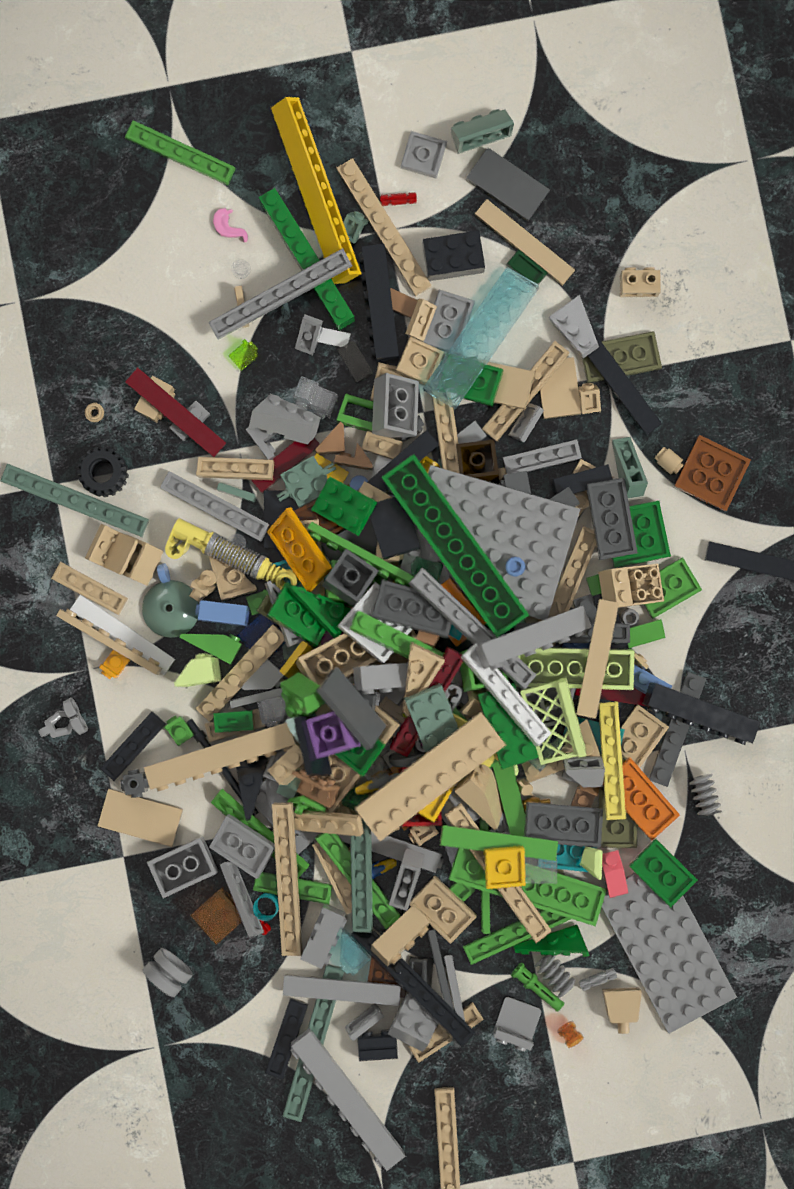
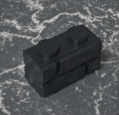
[357,1029,398,1061]

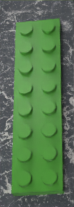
[448,848,607,927]

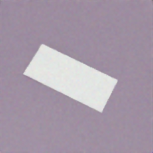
[318,327,350,348]

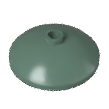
[142,580,200,638]

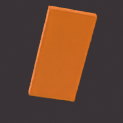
[603,757,680,841]

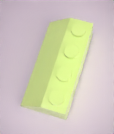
[174,654,222,687]

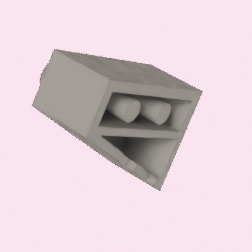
[249,394,321,444]
[300,904,347,969]

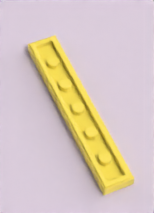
[598,702,626,820]

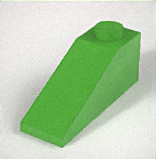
[180,634,243,665]

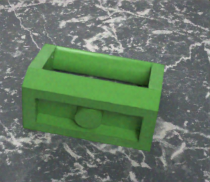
[337,394,373,432]

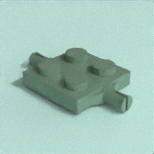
[276,456,336,508]

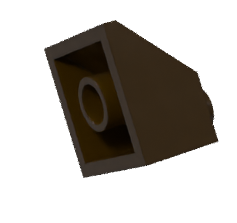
[456,439,499,484]

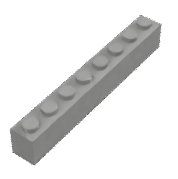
[291,1028,405,1171]

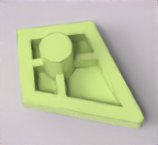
[579,846,602,880]

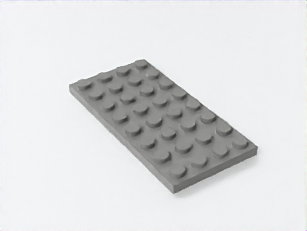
[602,873,737,1034]

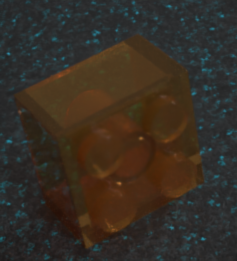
[191,887,242,945]

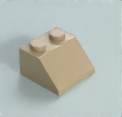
[122,534,164,586]

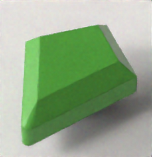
[287,795,326,815]

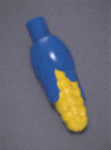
[372,858,397,879]

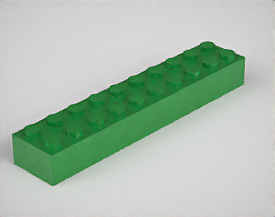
[382,454,529,638]

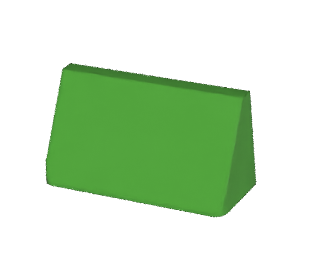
[628,619,665,648]

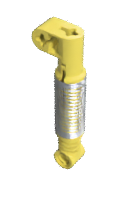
[165,518,299,590]

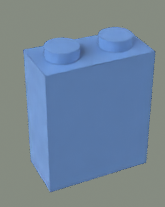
[195,600,250,627]

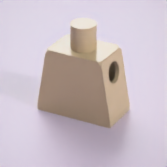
[602,987,642,1034]

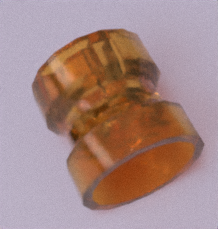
[557,1020,584,1048]

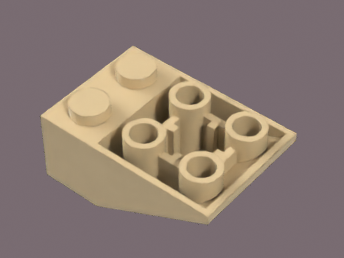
[598,564,664,608]

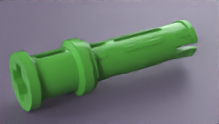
[511,963,565,1012]

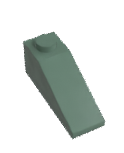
[612,437,648,498]

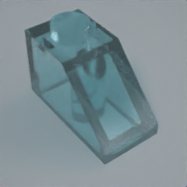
[340,929,371,976]

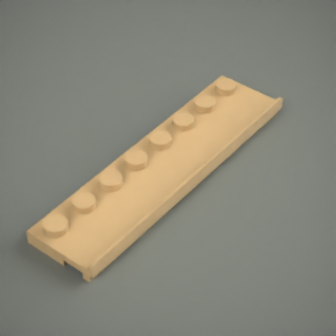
[355,712,506,841]

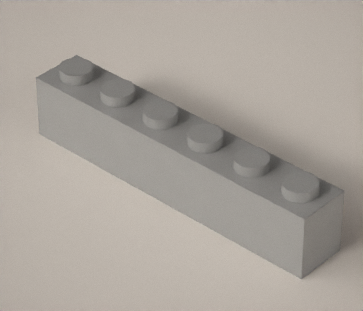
[475,606,592,671]
[353,663,463,694]

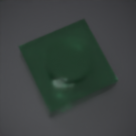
[342,788,369,812]

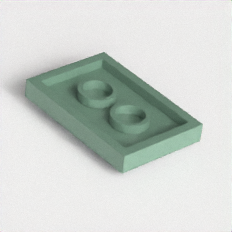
[404,684,458,752]

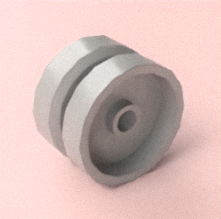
[143,947,193,997]

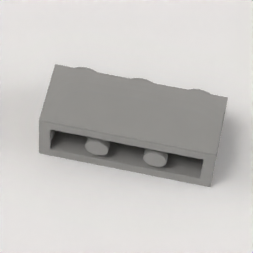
[389,848,425,911]

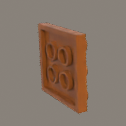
[674,435,751,512]

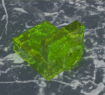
[228,339,258,371]

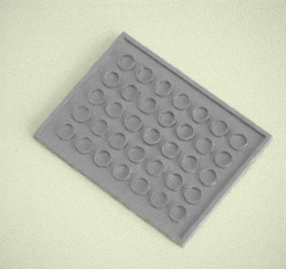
[400,465,580,620]

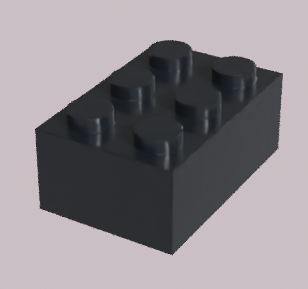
[422,230,485,281]

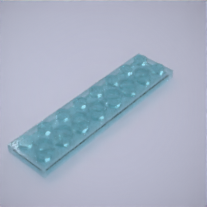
[423,267,539,409]

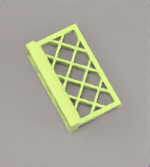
[520,677,586,765]

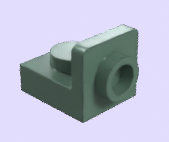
[343,211,368,243]

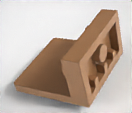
[292,769,341,808]

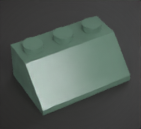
[451,109,514,154]

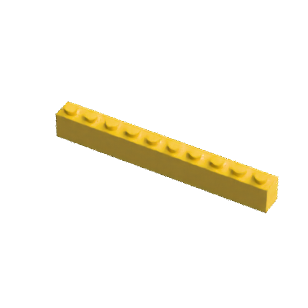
[271,97,361,284]

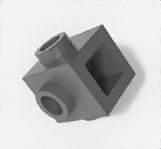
[121,769,149,798]

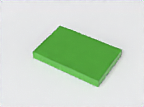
[644,557,702,619]

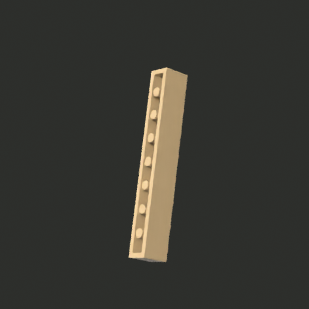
[144,722,299,791]

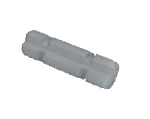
[579,968,617,991]

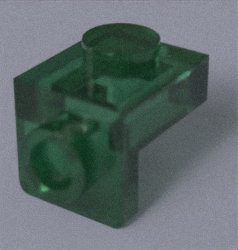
[411,556,444,583]

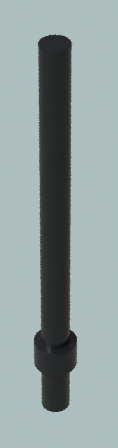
[186,719,259,816]

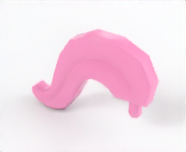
[213,208,248,243]

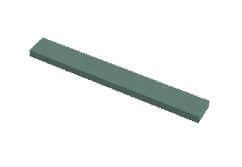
[0,464,149,537]
[282,965,345,1122]

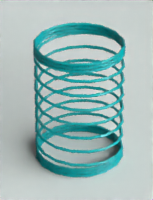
[253,893,279,921]

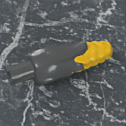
[355,773,399,795]

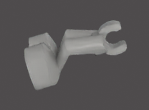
[39,698,88,738]

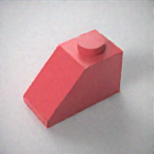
[602,850,628,898]

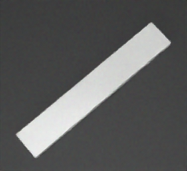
[70,595,176,675]
[461,644,551,747]

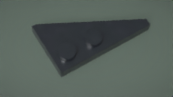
[236,754,269,821]

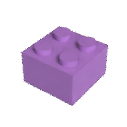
[306,711,361,759]

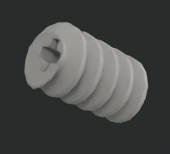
[689,774,722,816]
[534,955,575,998]

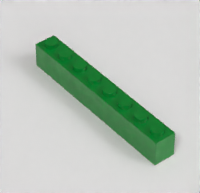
[259,188,355,331]

